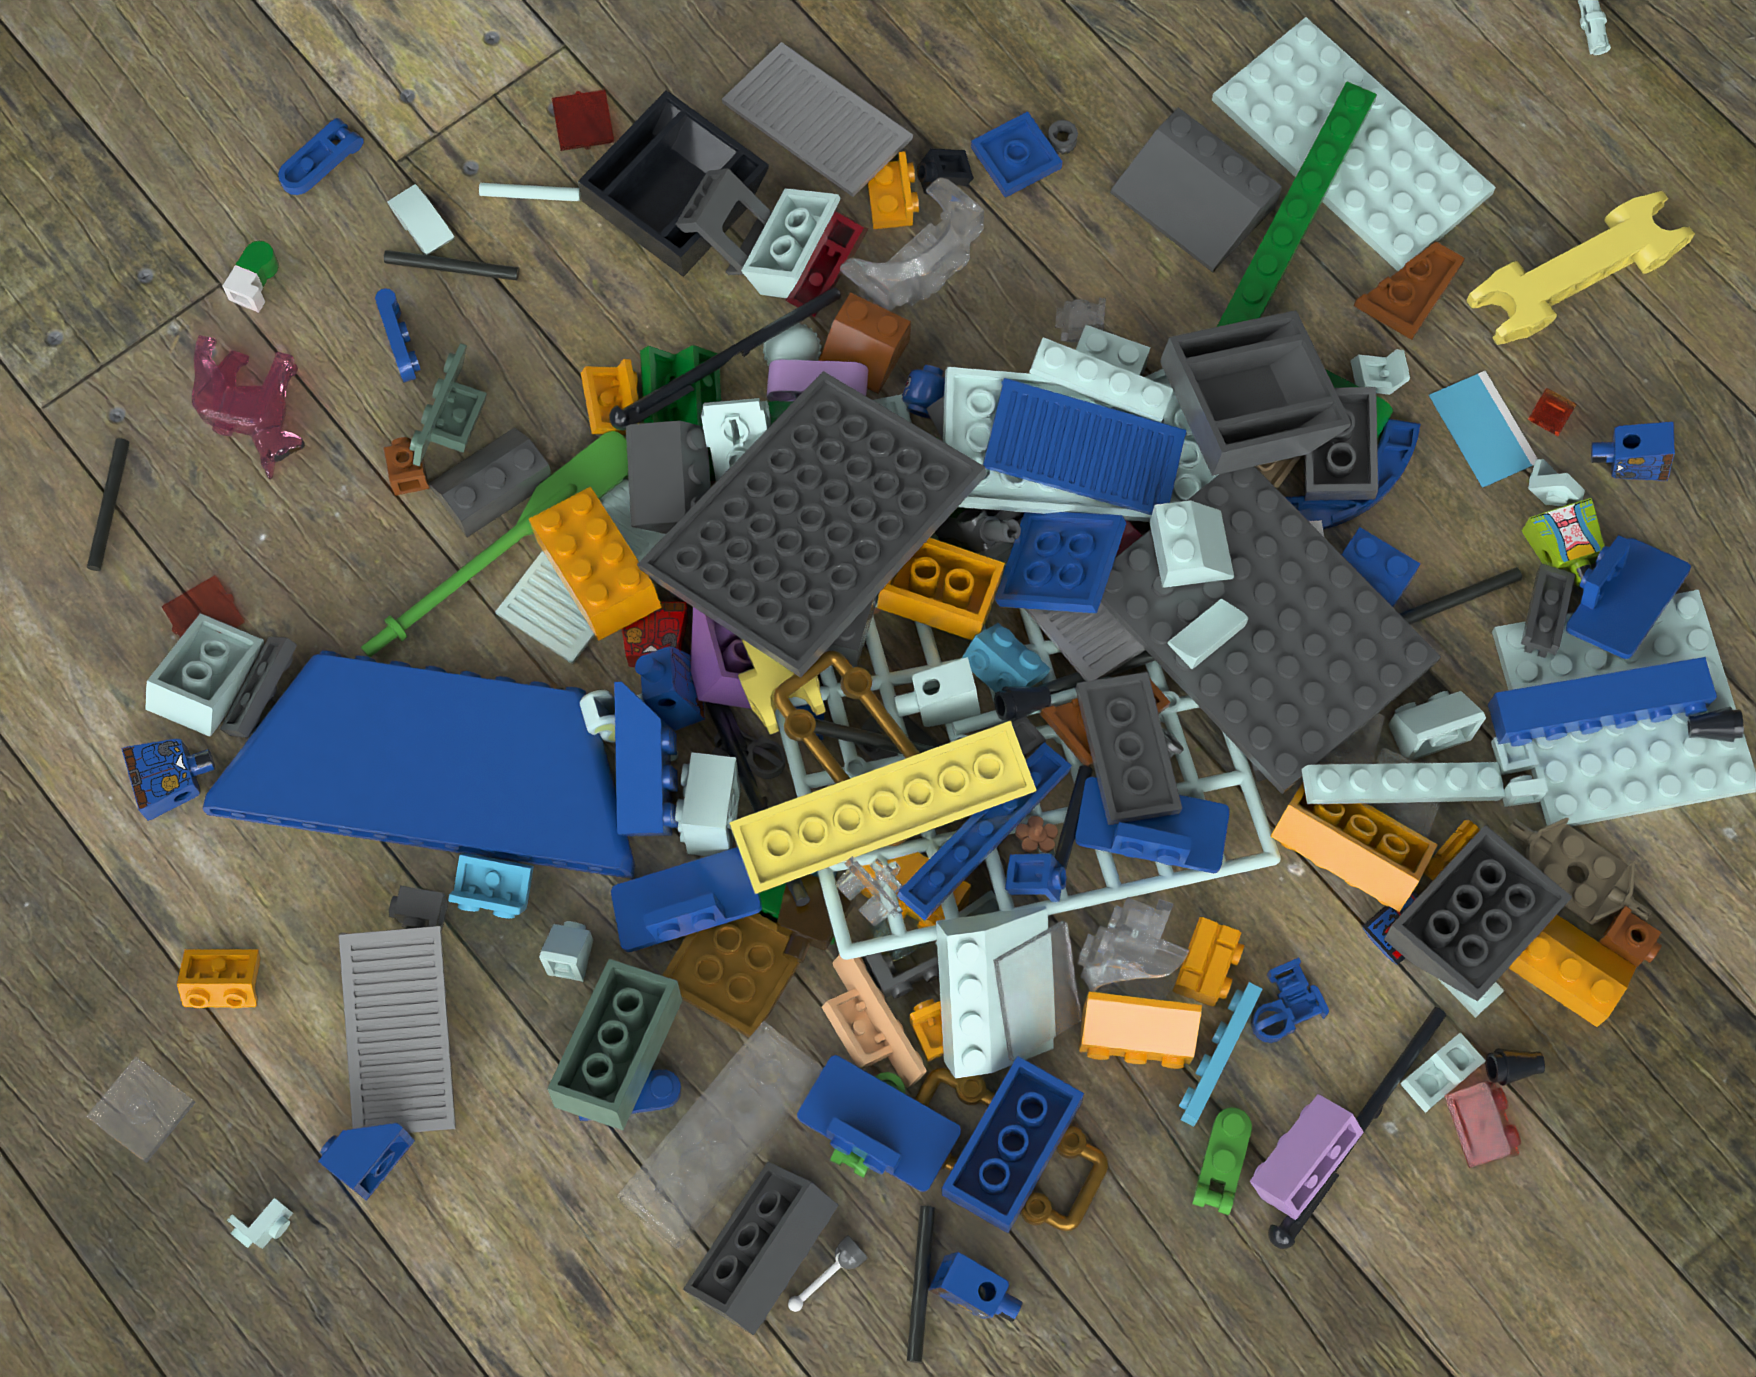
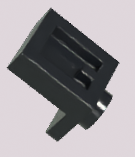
[917,149,974,194]

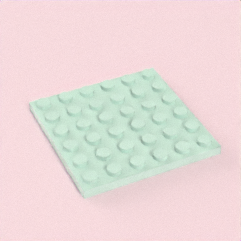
[1492,590,1756,827]

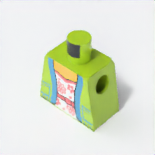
[1522,498,1604,587]

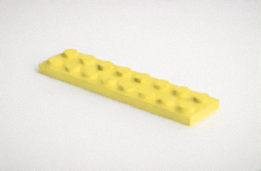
[729,721,1037,894]

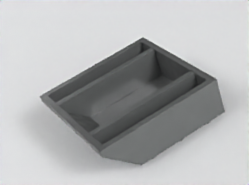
[1160,310,1351,476]

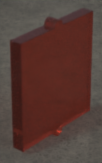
[552,90,615,151]
[161,575,245,638]

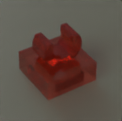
[1528,388,1577,436]

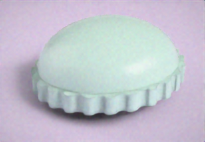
[763,323,821,366]

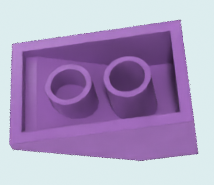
[691,607,753,709]

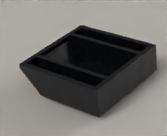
[578,90,769,277]

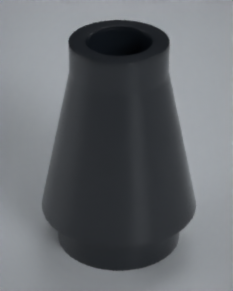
[994,686,1051,722]
[1687,706,1744,742]
[1485,1048,1545,1086]

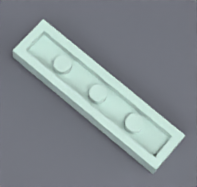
[1029,337,1173,423]

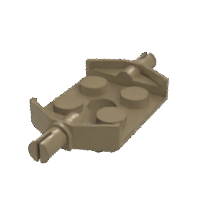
[1507,817,1653,925]

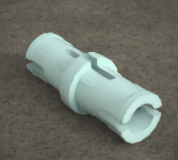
[1578,0,1611,55]

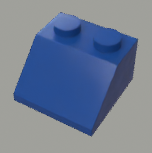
[318,1123,415,1201]

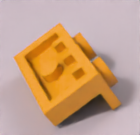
[867,151,919,229]
[177,949,261,1008]

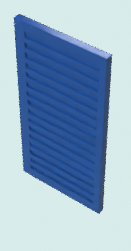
[983,378,1187,515]

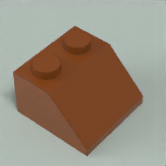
[819,292,911,394]

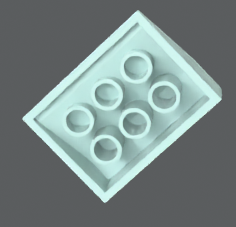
[936,906,1054,1078]

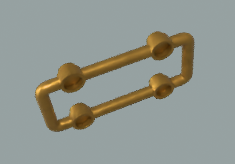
[773,651,920,846]
[915,1067,1108,1231]

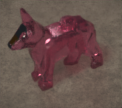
[192,335,305,479]

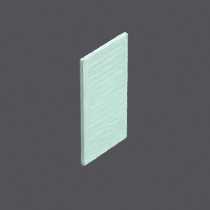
[495,479,666,664]

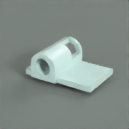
[701,398,771,482]

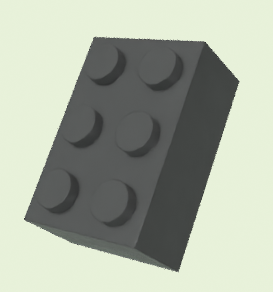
[1304,387,1378,501]

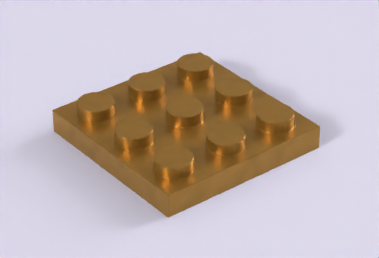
[662,913,810,1040]

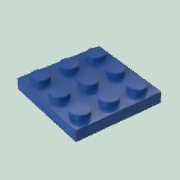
[995,512,1126,613]

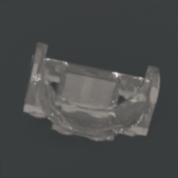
[840,177,984,311]
[1077,897,1189,1000]

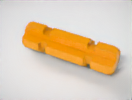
[1424,820,1480,880]

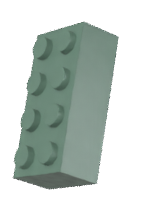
[547,959,683,1131]

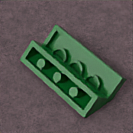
[640,345,722,481]

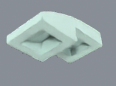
[387,184,455,255]
[1400,1032,1486,1113]

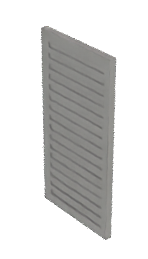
[722,42,913,197]
[977,517,1145,682]
[339,926,456,1133]

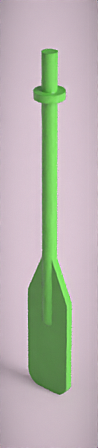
[361,431,628,658]

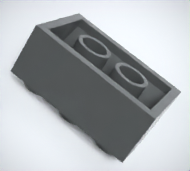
[626,421,710,534]
[428,427,552,537]

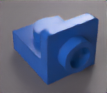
[1005,854,1067,902]

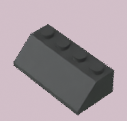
[683,1162,839,1335]

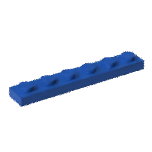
[897,742,1072,921]

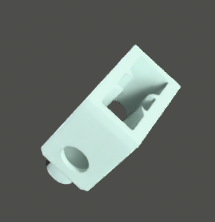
[894,657,981,727]

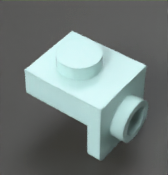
[1350,349,1410,395]
[1528,459,1585,506]
[227,1198,293,1249]

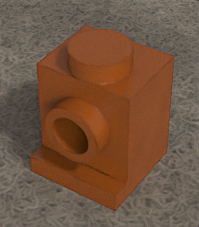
[384,437,429,496]
[1599,906,1662,968]

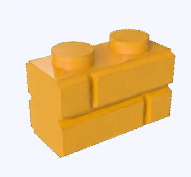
[1173,917,1245,1007]

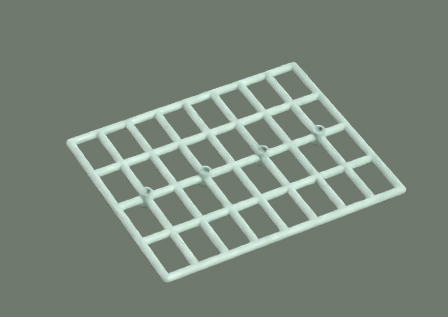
[775,600,1281,960]

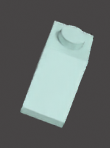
[539,921,593,982]

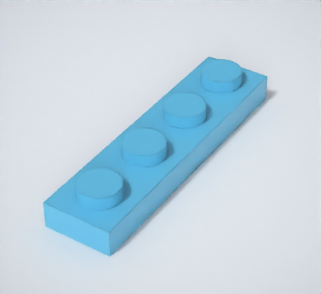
[1179,982,1262,1127]

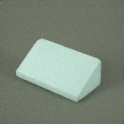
[1167,599,1248,669]

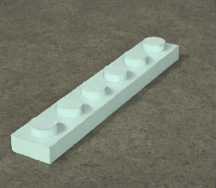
[1302,762,1505,804]

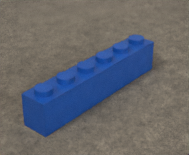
[1488,657,1717,747]

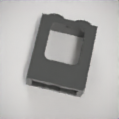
[676,168,772,275]

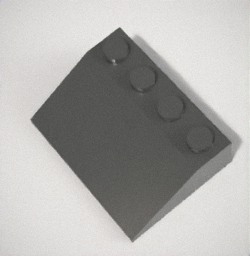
[1110,107,1282,273]
[1384,825,1572,1002]

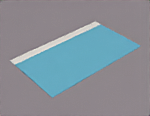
[1429,371,1537,488]

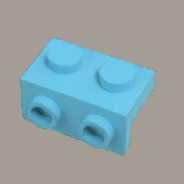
[961,623,1051,693]
[448,852,534,918]

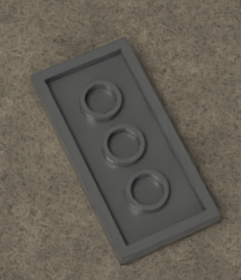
[1075,672,1182,825]

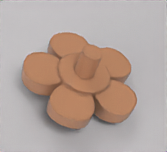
[1015,816,1058,853]

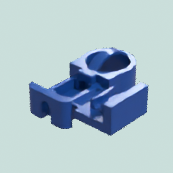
[1251,957,1329,1043]

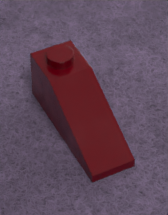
[785,211,869,317]

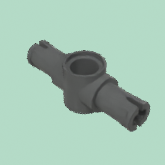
[935,508,1021,553]

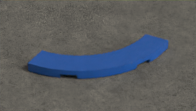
[1285,419,1421,530]

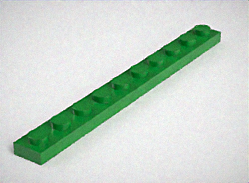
[1217,81,1377,327]

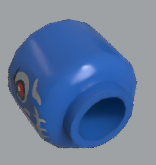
[902,365,945,419]

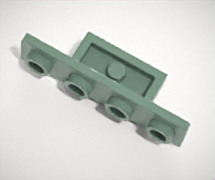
[410,343,487,466]

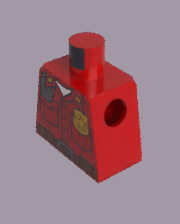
[622,602,688,667]

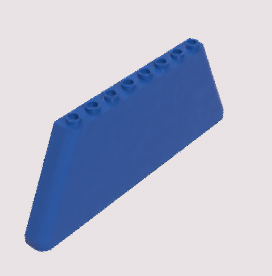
[202,650,635,879]

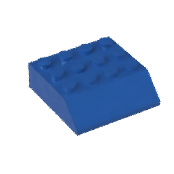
[614,682,678,837]

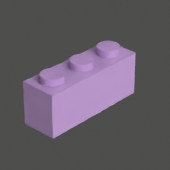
[1250,1094,1364,1220]

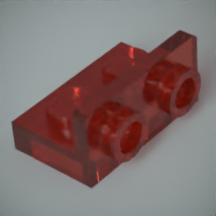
[1444,1081,1521,1168]

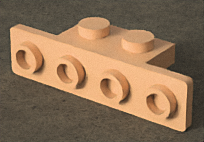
[822,954,926,1088]

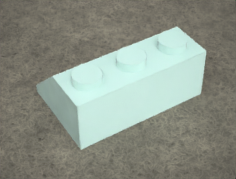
[741,188,841,298]

